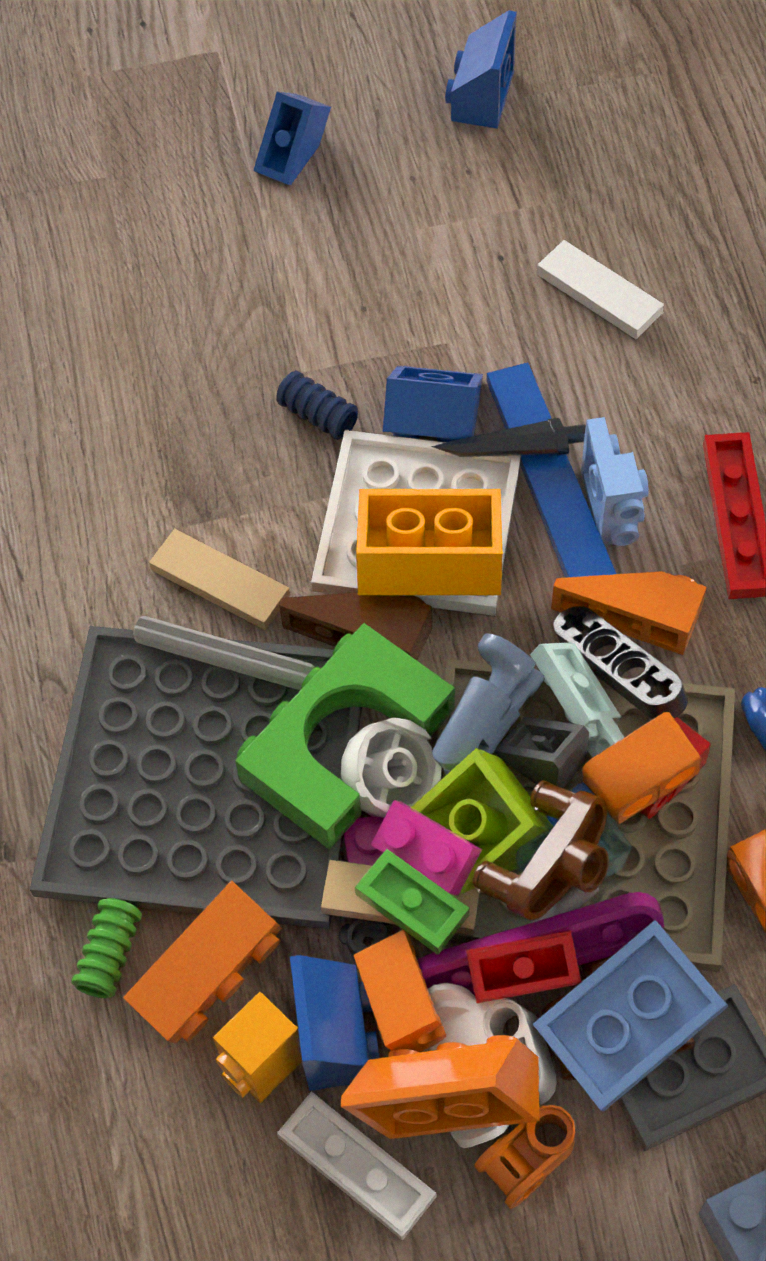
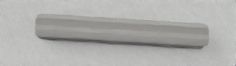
[133,616,315,690]

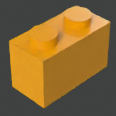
[213,992,302,1103]

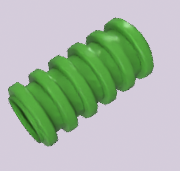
[71,898,142,999]

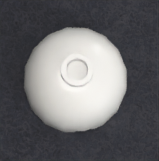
[340,718,442,818]

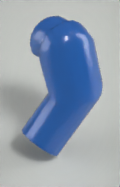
[741,687,766,751]

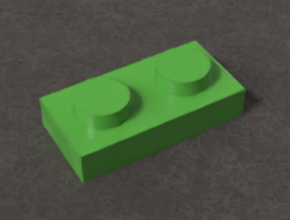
[355,849,470,955]

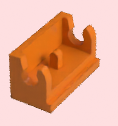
[353,929,446,1053]

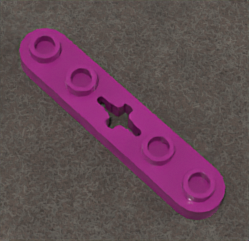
[417,892,664,996]

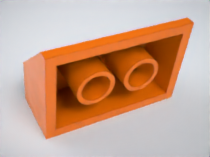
[341,1035,539,1139]

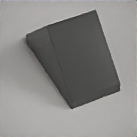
[495,716,589,788]

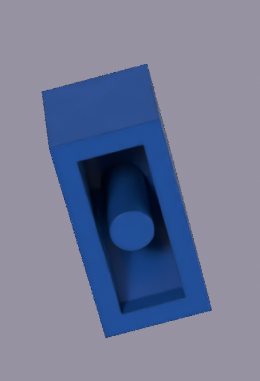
[253,92,331,185]

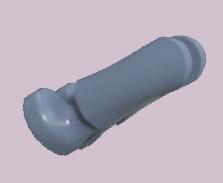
[432,633,545,774]

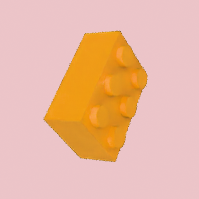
[356,489,503,596]

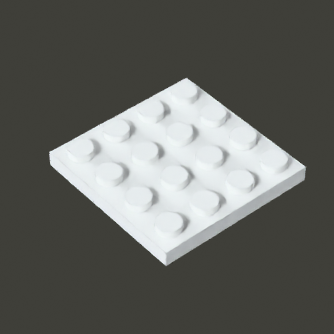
[311,430,521,616]

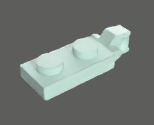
[530,642,624,757]

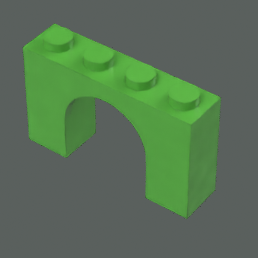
[235,623,455,850]

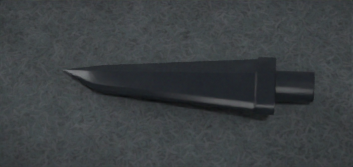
[431,418,586,457]

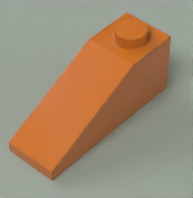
[551,571,707,655]

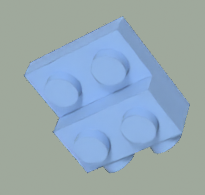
[581,417,649,546]

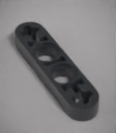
[553,606,688,719]

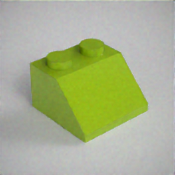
[411,748,553,894]

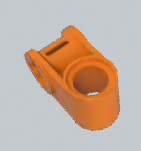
[474,1105,576,1209]

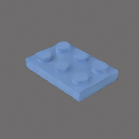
[533,920,729,1111]

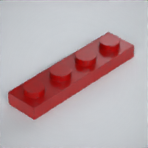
[703,432,766,599]

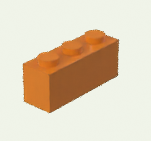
[123,880,282,1044]

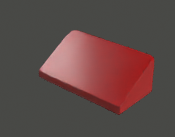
[466,930,581,1003]

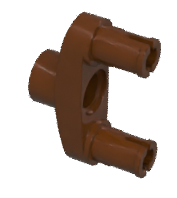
[473,780,609,920]

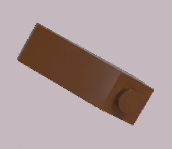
[279,593,432,660]

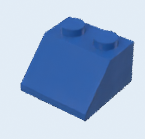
[445,10,517,129]
[382,365,483,443]
[290,955,379,1091]

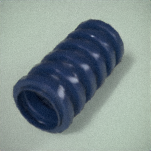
[276,370,358,440]

